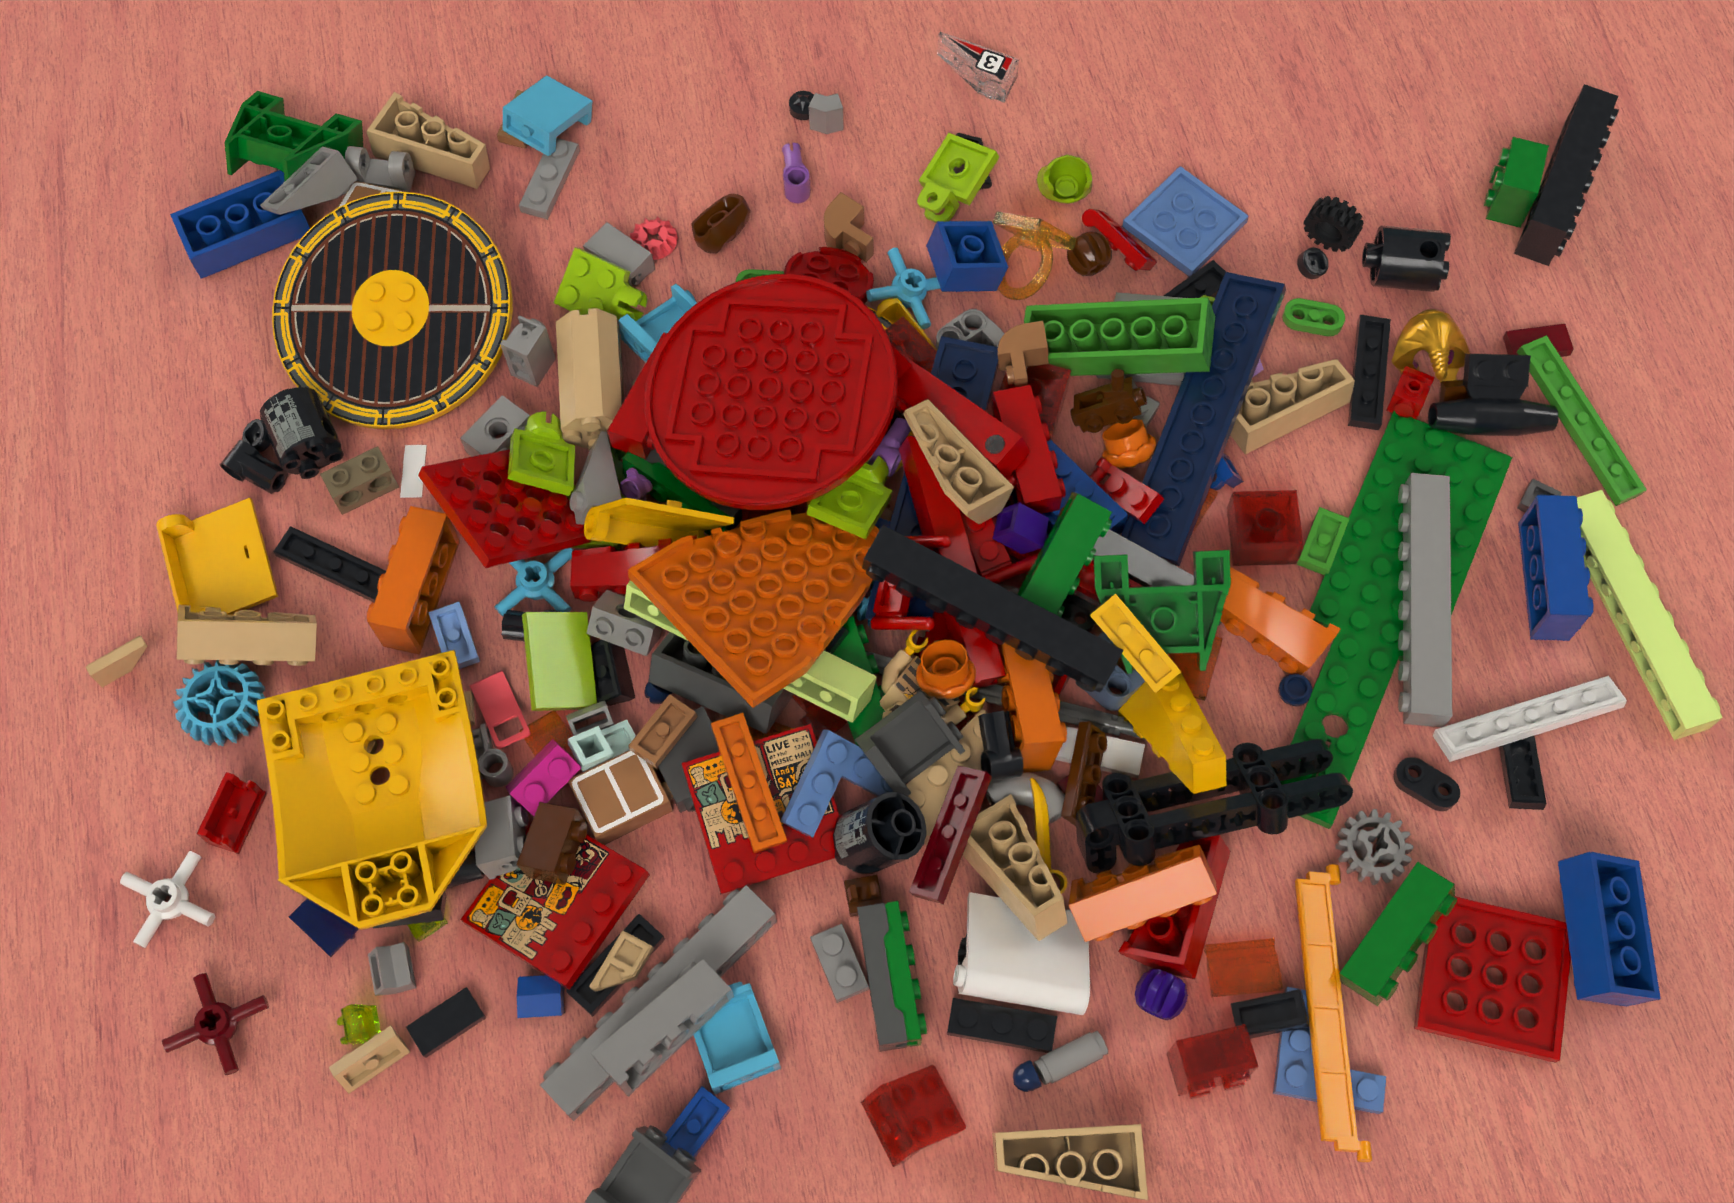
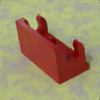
[197,772,267,854]

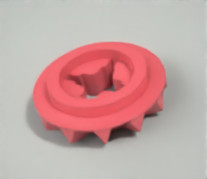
[630,216,678,260]

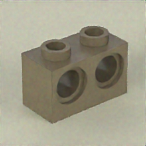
[320,446,399,515]

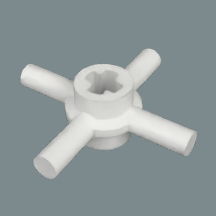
[120,851,215,948]

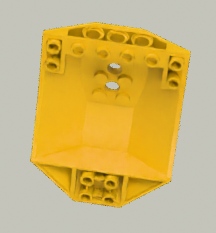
[256,650,487,930]

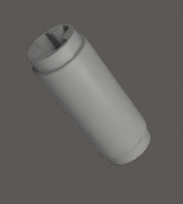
[1034,1031,1108,1085]

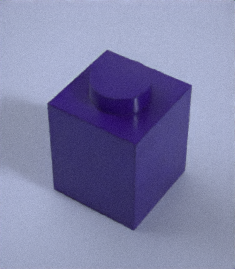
[993,502,1049,555]

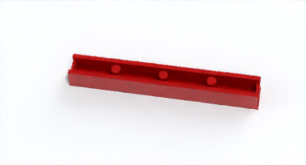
[899,436,1006,692]

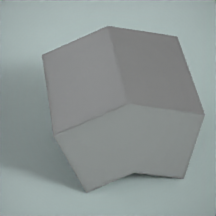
[809,93,844,134]
[566,700,614,736]
[368,942,416,996]

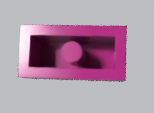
[506,739,582,816]

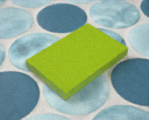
[522,612,597,711]

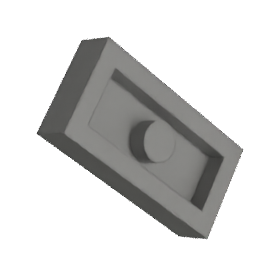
[810,924,869,1003]

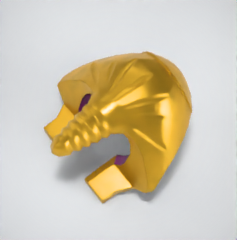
[1392,309,1470,384]

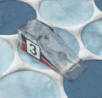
[937,32,1019,103]

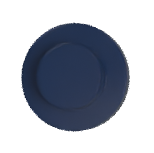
[1278,674,1312,706]

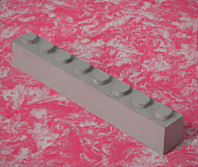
[1398,473,1452,727]
[540,885,777,1121]

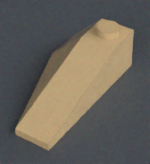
[903,399,1014,524]

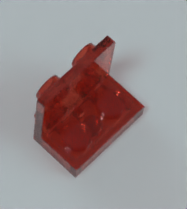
[861,1065,966,1167]

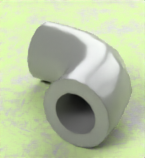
[985,773,1065,824]

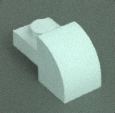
[568,720,636,772]

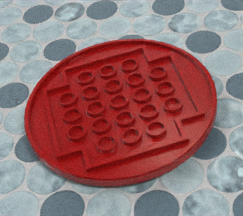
[644,274,898,510]

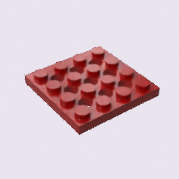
[418,449,592,568]
[1414,896,1571,1063]

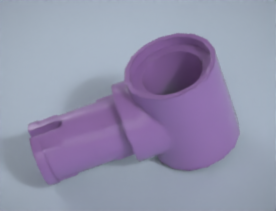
[782,143,811,203]
[867,418,911,477]

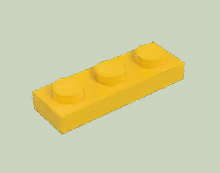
[1090,593,1182,693]

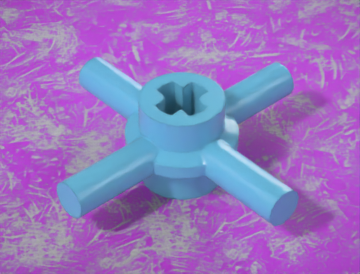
[866,248,941,329]
[494,547,574,616]

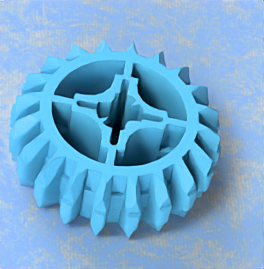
[173,660,266,746]

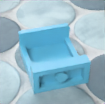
[502,75,593,156]
[618,284,697,363]
[694,982,781,1095]

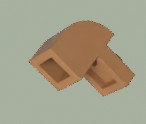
[824,192,874,263]
[998,321,1049,387]

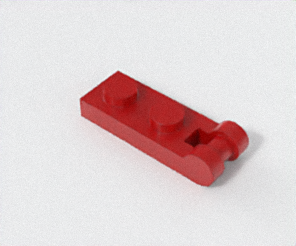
[1082,209,1157,271]
[1087,457,1164,524]

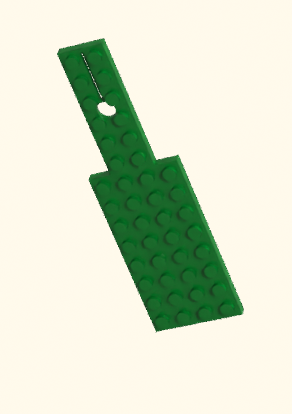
[1280,411,1513,829]

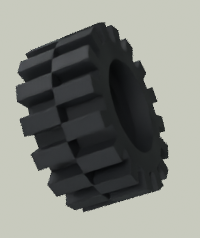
[1303,196,1364,252]

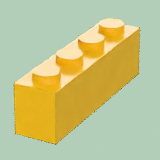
[1118,672,1227,794]

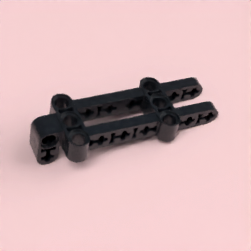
[1075,739,1353,873]

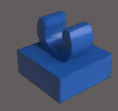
[1210,453,1244,491]

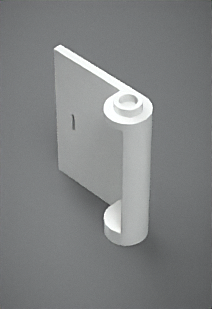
[953,892,1090,1015]

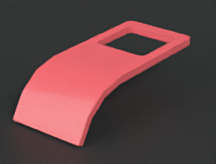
[469,670,531,749]

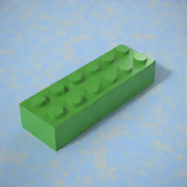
[1024,297,1215,377]

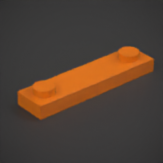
[711,713,787,853]

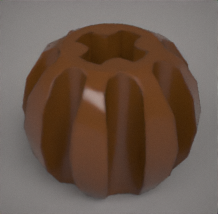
[1067,232,1112,276]

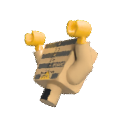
[879,630,986,725]

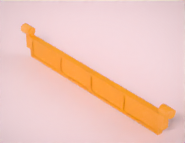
[1295,864,1372,1162]

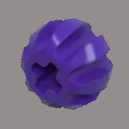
[1135,969,1188,1020]

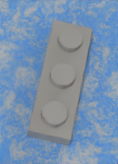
[519,138,580,220]

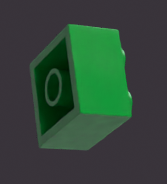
[1484,137,1549,228]

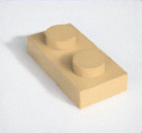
[329,1025,410,1093]

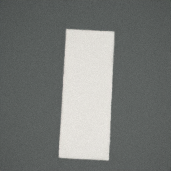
[400,445,427,498]

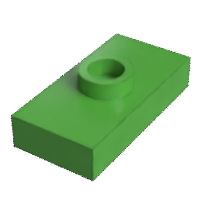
[1296,507,1350,575]

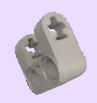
[345,146,415,192]
[936,309,1005,349]

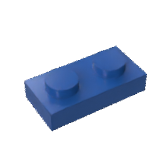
[665,1086,731,1158]

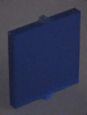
[289,899,359,957]

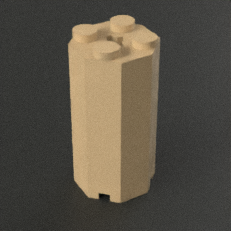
[556,308,624,451]

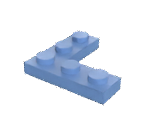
[780,729,893,837]
[1273,987,1386,1114]

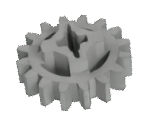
[1335,809,1413,885]

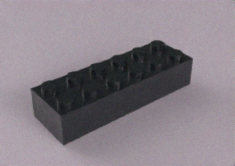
[1514,84,1619,266]

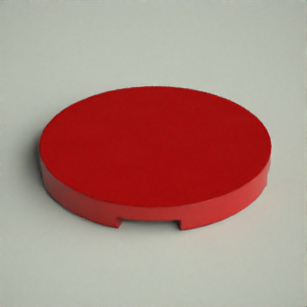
[784,247,874,304]

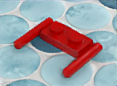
[959,474,1039,584]
[871,535,952,630]

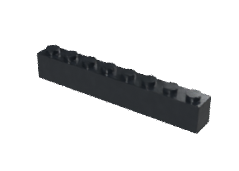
[862,525,1123,693]

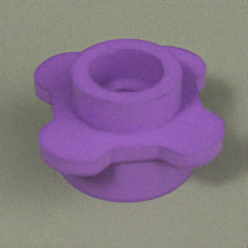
[620,468,652,501]

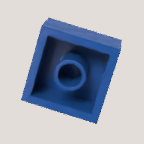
[926,221,1008,292]

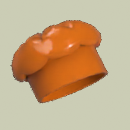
[1102,419,1157,469]
[916,639,976,699]

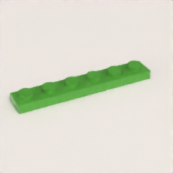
[1517,335,1647,506]

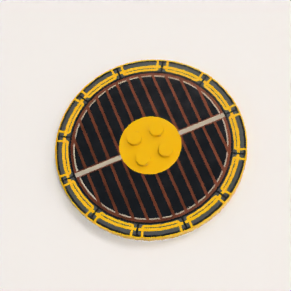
[272,192,513,429]

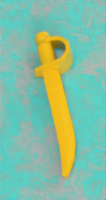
[1029,777,1068,894]

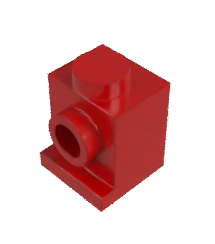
[1386,366,1435,419]

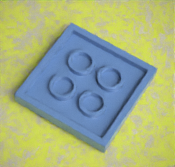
[1122,166,1249,277]

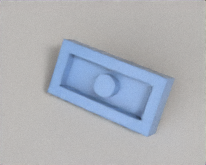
[428,602,480,669]

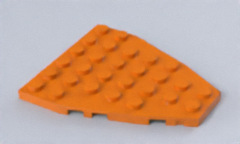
[628,510,880,708]

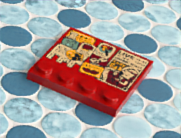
[681,724,839,894]
[460,822,650,990]

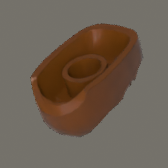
[691,194,751,254]

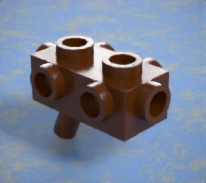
[1070,369,1147,433]

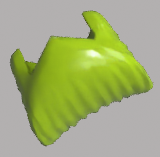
[1036,155,1092,204]

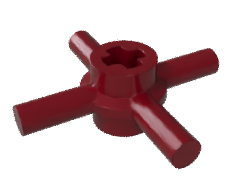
[162,973,269,1075]

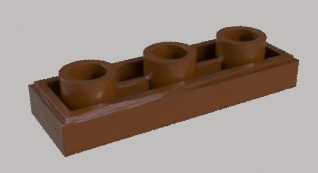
[1061,721,1107,826]

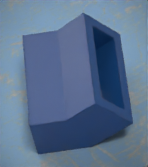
[517,975,565,1018]

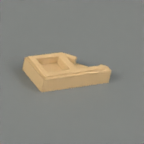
[86,636,147,687]
[589,930,654,992]

